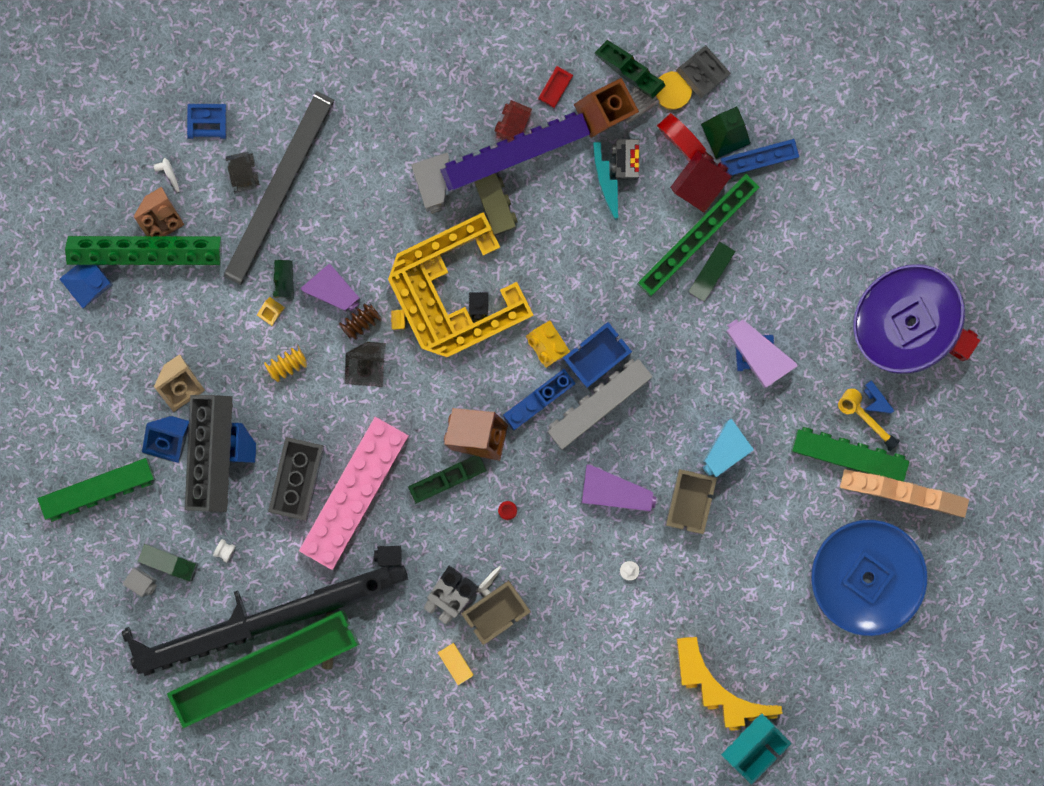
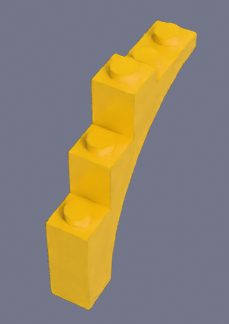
[676,636,782,731]

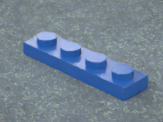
[720,139,799,176]

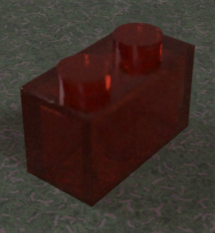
[494,100,532,142]

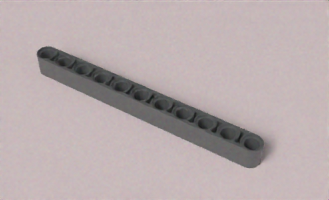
[223,91,334,285]

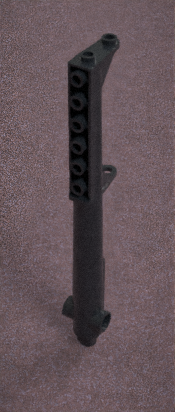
[122,565,409,676]

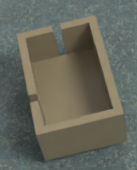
[665,469,717,534]
[461,580,531,645]

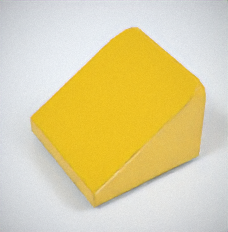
[257,297,285,326]
[391,309,406,330]

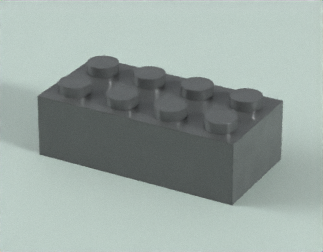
[268,437,325,521]

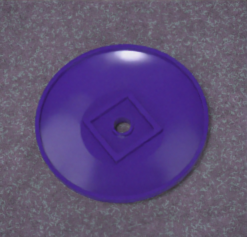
[853,264,965,374]

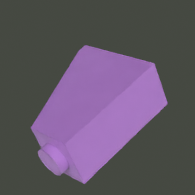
[301,263,360,311]

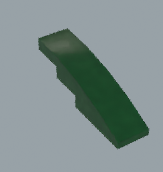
[595,40,666,99]
[408,456,487,504]

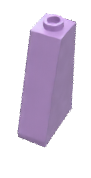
[726,319,798,388]

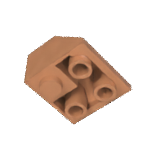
[134,187,184,237]

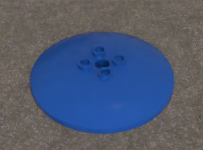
[811,520,927,636]

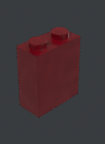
[670,150,732,213]

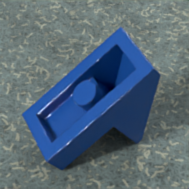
[864,380,894,414]

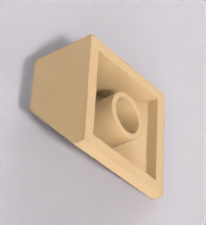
[154,354,205,412]

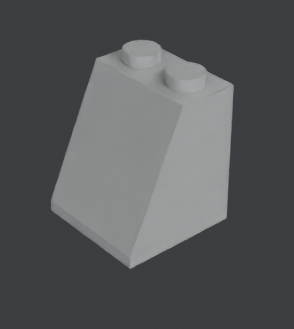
[411,152,450,214]

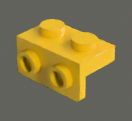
[526,320,570,368]

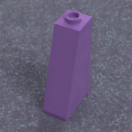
[582,465,656,511]

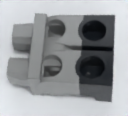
[424,565,479,624]

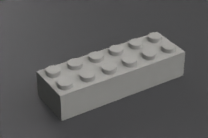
[547,359,653,450]

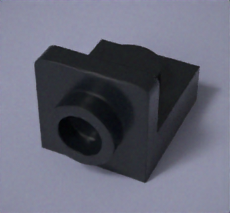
[469,292,488,319]

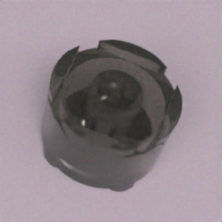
[226,151,260,194]

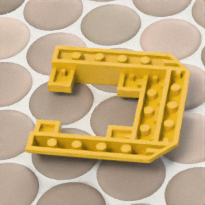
[388,212,534,358]

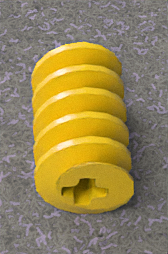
[264,345,307,382]

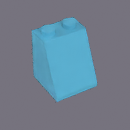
[702,418,754,477]

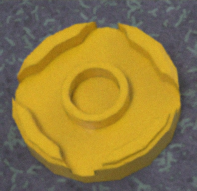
[656,71,692,110]

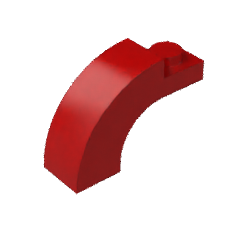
[657,113,714,161]

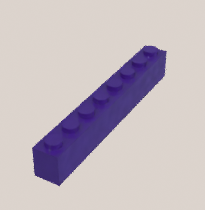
[440,112,591,191]

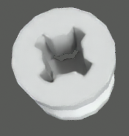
[213,539,236,563]

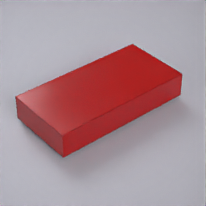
[538,66,573,108]

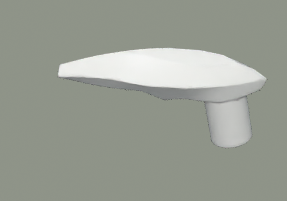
[154,158,179,192]
[477,566,502,597]

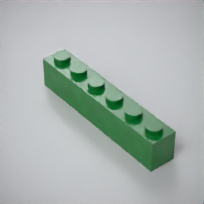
[791,427,910,482]
[37,458,156,522]

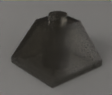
[345,342,386,387]

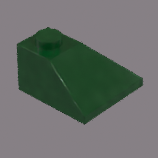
[701,106,751,159]

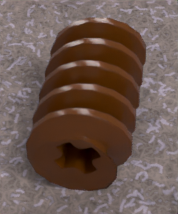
[338,302,382,340]

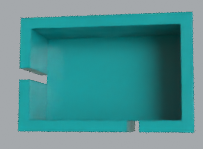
[721,713,792,785]

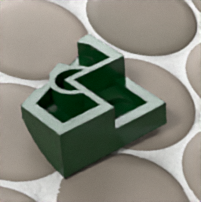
[273,260,294,299]

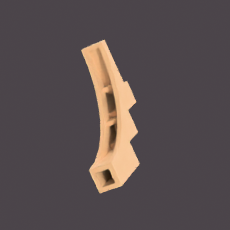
[840,469,969,518]

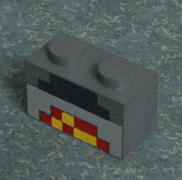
[612,139,639,180]

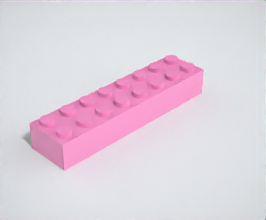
[299,417,409,570]

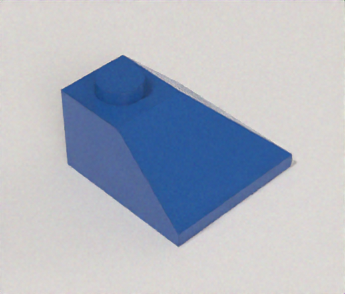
[60,265,113,309]
[142,416,189,463]
[230,423,256,463]

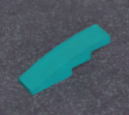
[593,142,618,220]

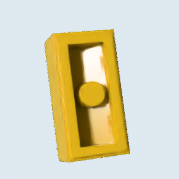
[438,642,474,685]

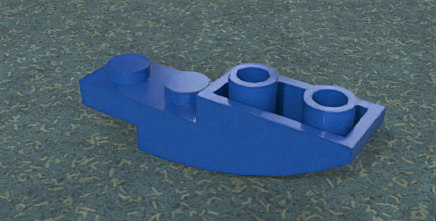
[502,369,576,431]

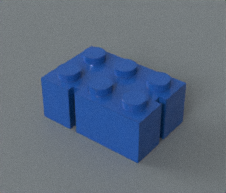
[563,322,632,389]

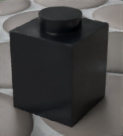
[374,546,402,566]

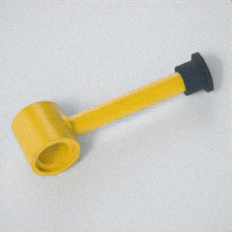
[838,388,900,451]

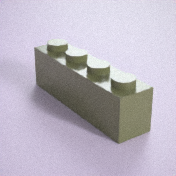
[474,173,518,236]

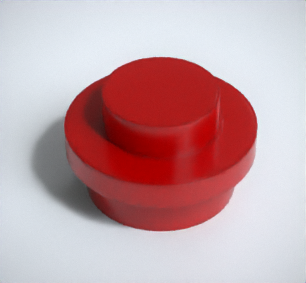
[498,501,517,520]

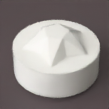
[620,561,639,580]

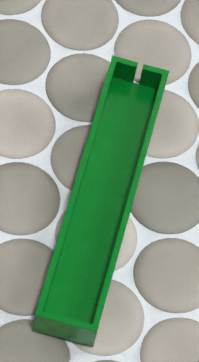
[166,610,360,728]

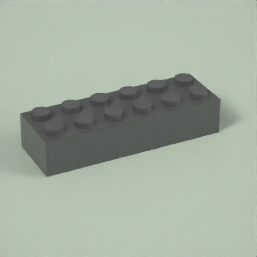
[185,395,233,512]

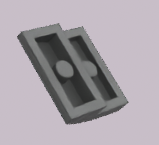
[676,45,731,99]

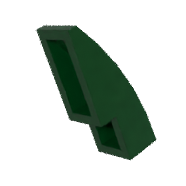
[688,241,736,302]

